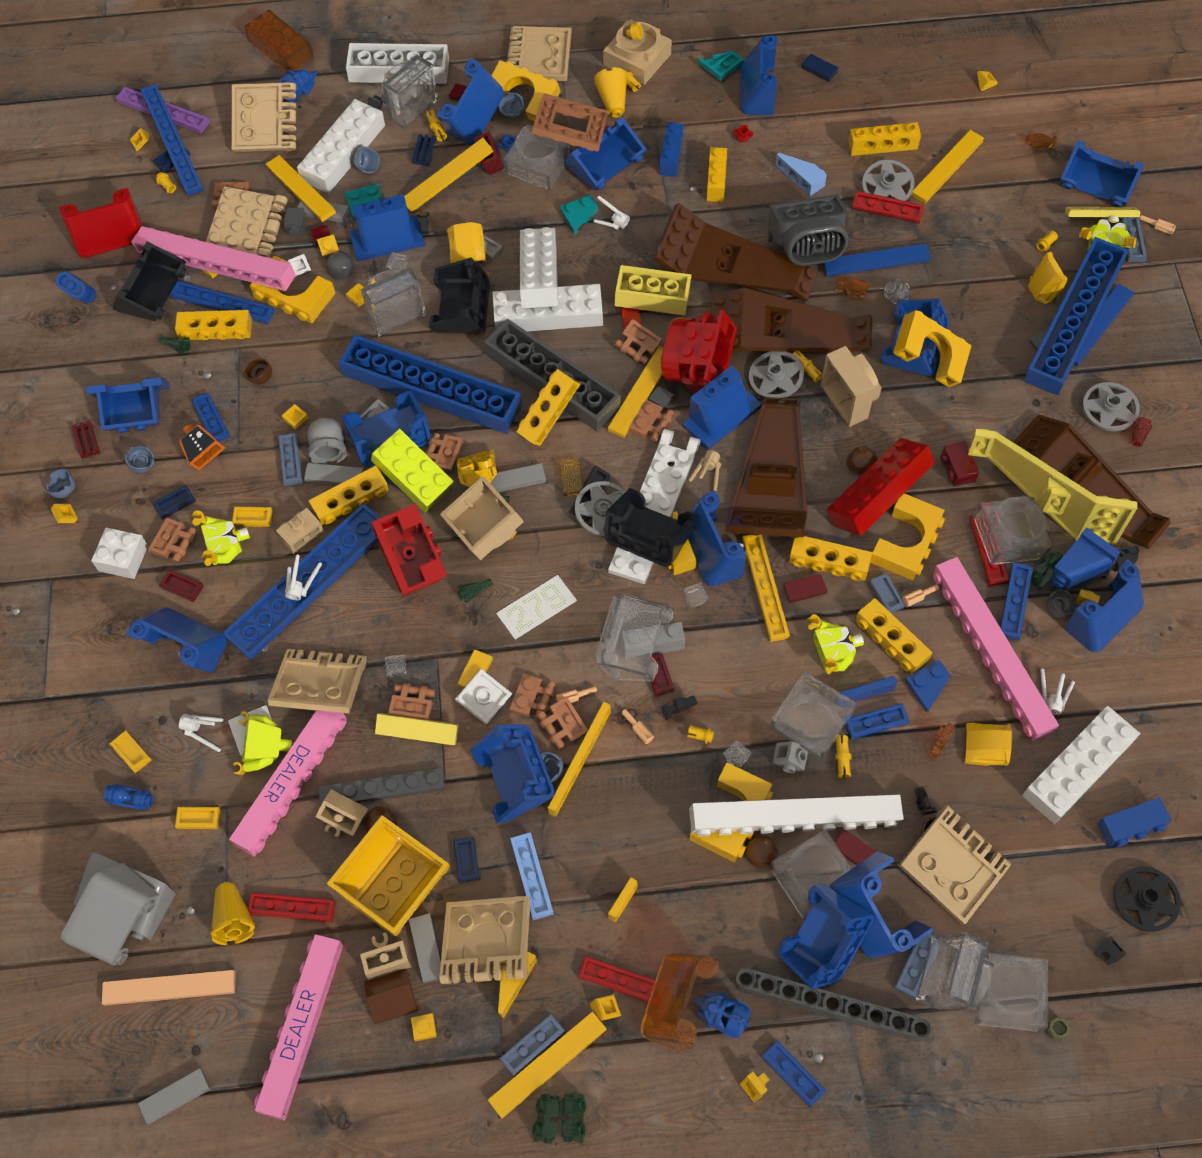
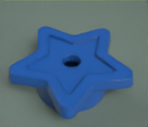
[498,135,520,153]

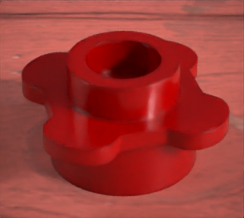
[733,125,753,142]

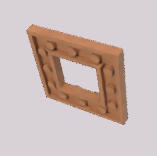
[532,93,609,152]

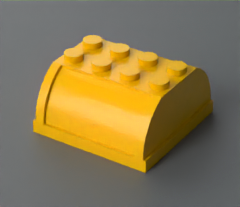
[327,815,450,936]

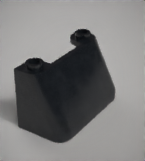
[113,241,187,322]
[429,257,489,334]
[604,488,697,567]

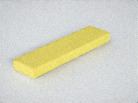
[1065,207,1140,217]
[375,713,458,745]

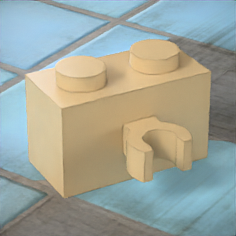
[276,508,324,554]
[315,789,368,837]
[360,933,411,981]

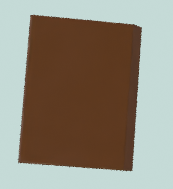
[364,969,418,1025]

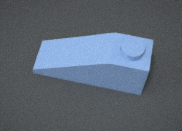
[775,153,827,196]

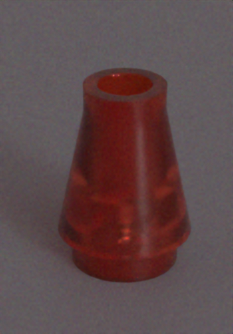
[1131,417,1152,447]

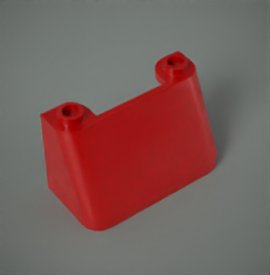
[59,188,143,258]

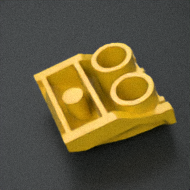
[447,222,486,263]
[1028,252,1067,305]
[457,449,497,487]
[964,723,1012,766]

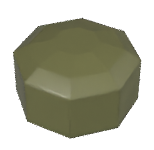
[1047,1017,1070,1041]

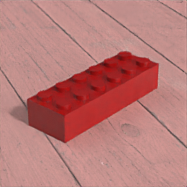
[826,438,935,536]

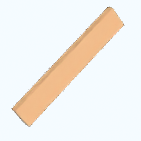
[102,970,236,1006]

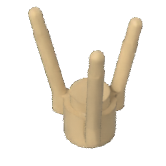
[689,450,721,492]

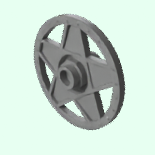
[862,160,914,201]
[749,351,804,398]
[1082,382,1140,431]
[575,481,625,536]

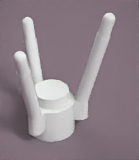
[593,196,630,230]
[285,554,322,600]
[1040,668,1075,715]
[179,714,223,752]

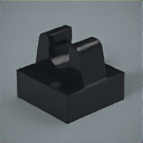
[1097,936,1126,965]

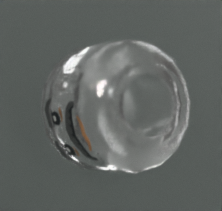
[884,278,911,305]

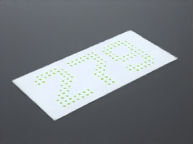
[496,575,577,640]

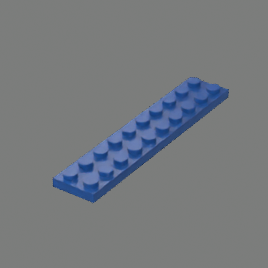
[222,503,381,661]

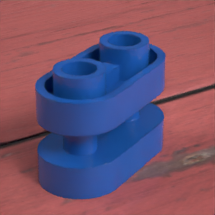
[56,272,96,303]

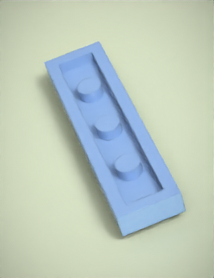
[510,832,554,921]

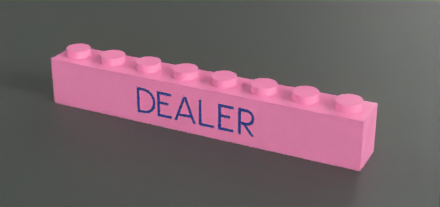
[229,710,346,857]
[254,934,343,1121]

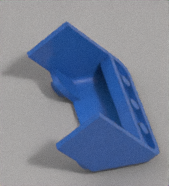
[829,851,933,958]

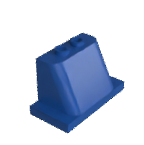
[349,194,425,262]
[682,365,762,450]
[86,377,170,433]
[1050,527,1120,591]

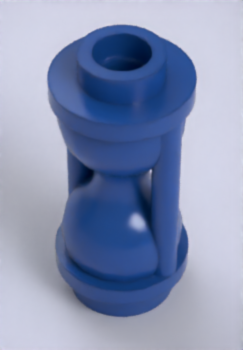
[104,784,154,811]

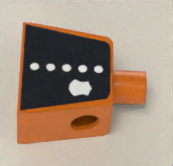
[179,424,226,470]

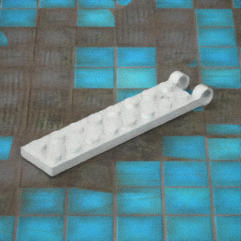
[608,429,700,584]

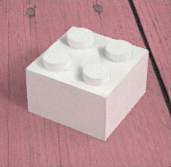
[91,528,148,579]

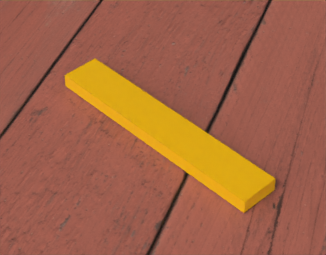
[911,130,984,204]
[404,138,493,213]
[266,155,336,222]
[608,346,663,438]
[742,534,790,642]
[548,702,611,817]
[488,1011,607,1119]

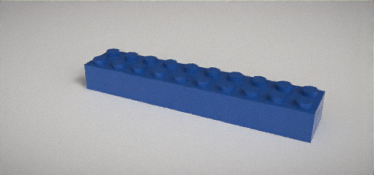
[1024,237,1129,395]
[338,335,522,434]

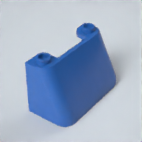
[740,36,777,115]
[436,58,504,144]
[564,117,647,191]
[1060,140,1145,207]
[881,299,949,376]
[341,390,431,467]
[688,490,746,586]
[1064,559,1144,652]
[126,607,227,673]
[470,724,554,823]
[777,884,874,989]

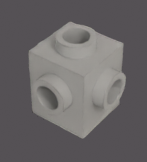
[773,741,808,773]

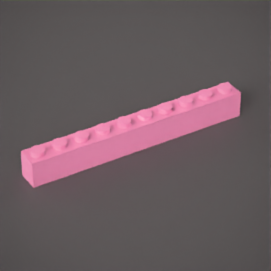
[131,226,296,291]
[933,557,1059,742]

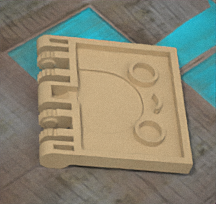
[507,26,572,81]
[232,82,296,152]
[206,186,288,258]
[268,649,367,713]
[898,805,1011,925]
[439,896,531,984]

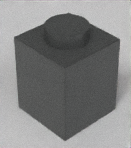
[284,208,307,236]

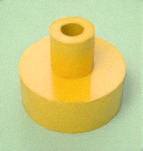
[626,22,643,40]

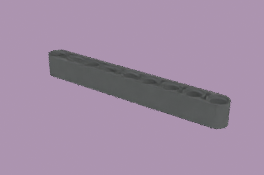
[735,968,931,1042]

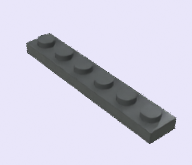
[319,768,445,807]

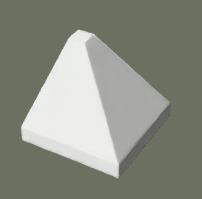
[288,254,311,277]

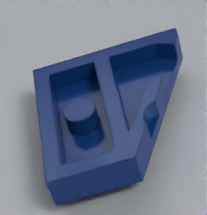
[905,659,951,712]

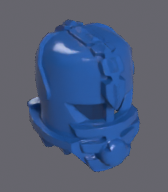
[277,69,317,103]
[693,991,751,1038]

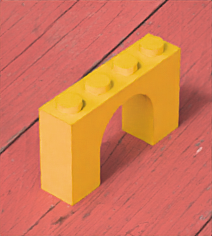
[492,60,561,122]
[250,256,335,324]
[893,310,971,388]
[870,493,946,581]
[689,763,774,863]

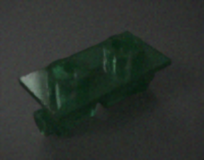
[1031,551,1063,589]
[561,1092,586,1143]
[532,1093,561,1144]

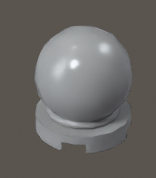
[307,417,347,465]

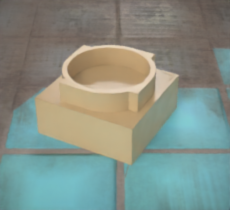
[603,20,672,85]
[820,346,881,427]
[440,476,524,560]

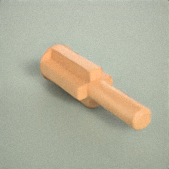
[1139,215,1176,235]
[902,584,939,607]
[556,686,597,703]
[622,709,654,744]

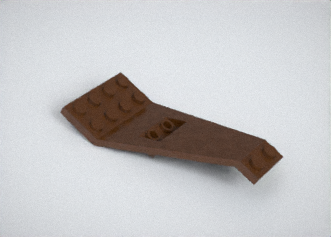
[653,203,818,302]
[995,414,1171,549]

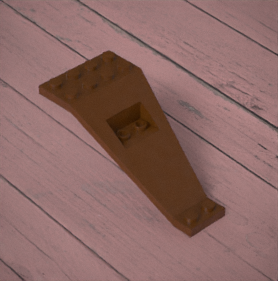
[711,287,872,354]
[725,397,807,538]

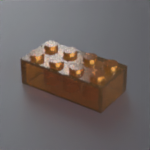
[244,9,314,72]

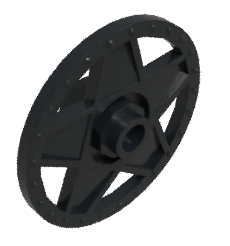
[1114,867,1181,932]

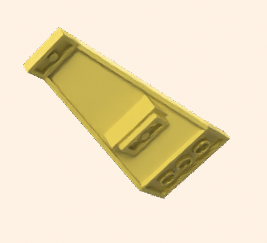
[968,429,1137,546]

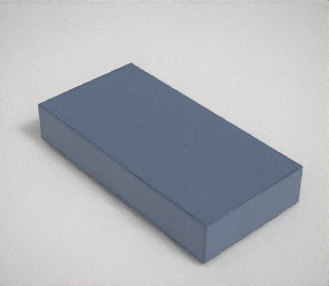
[869,573,905,613]

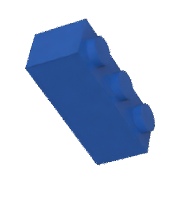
[660,122,684,177]
[1097,797,1172,847]

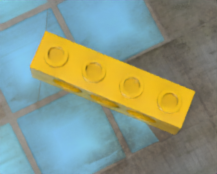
[848,122,921,156]
[175,310,252,341]
[516,369,580,446]
[309,466,389,525]
[789,536,872,581]
[855,598,933,674]

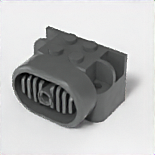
[768,194,849,266]

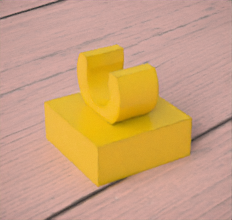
[740,1072,770,1103]

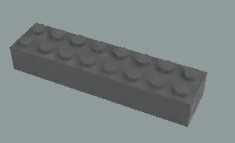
[484,319,621,432]

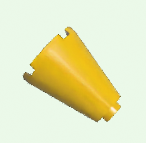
[594,67,627,118]
[211,882,255,945]

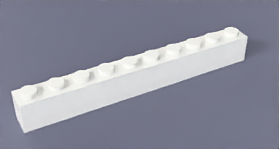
[689,795,904,836]

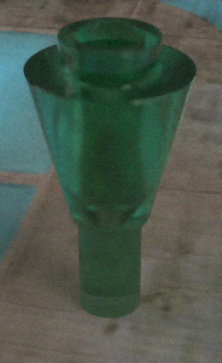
[159,336,191,355]
[457,578,493,603]

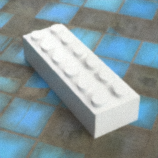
[346,43,449,84]
[297,99,385,194]
[520,227,558,308]
[493,284,603,331]
[1022,706,1141,825]

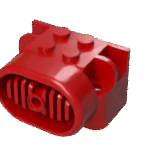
[661,310,737,394]
[372,504,447,598]

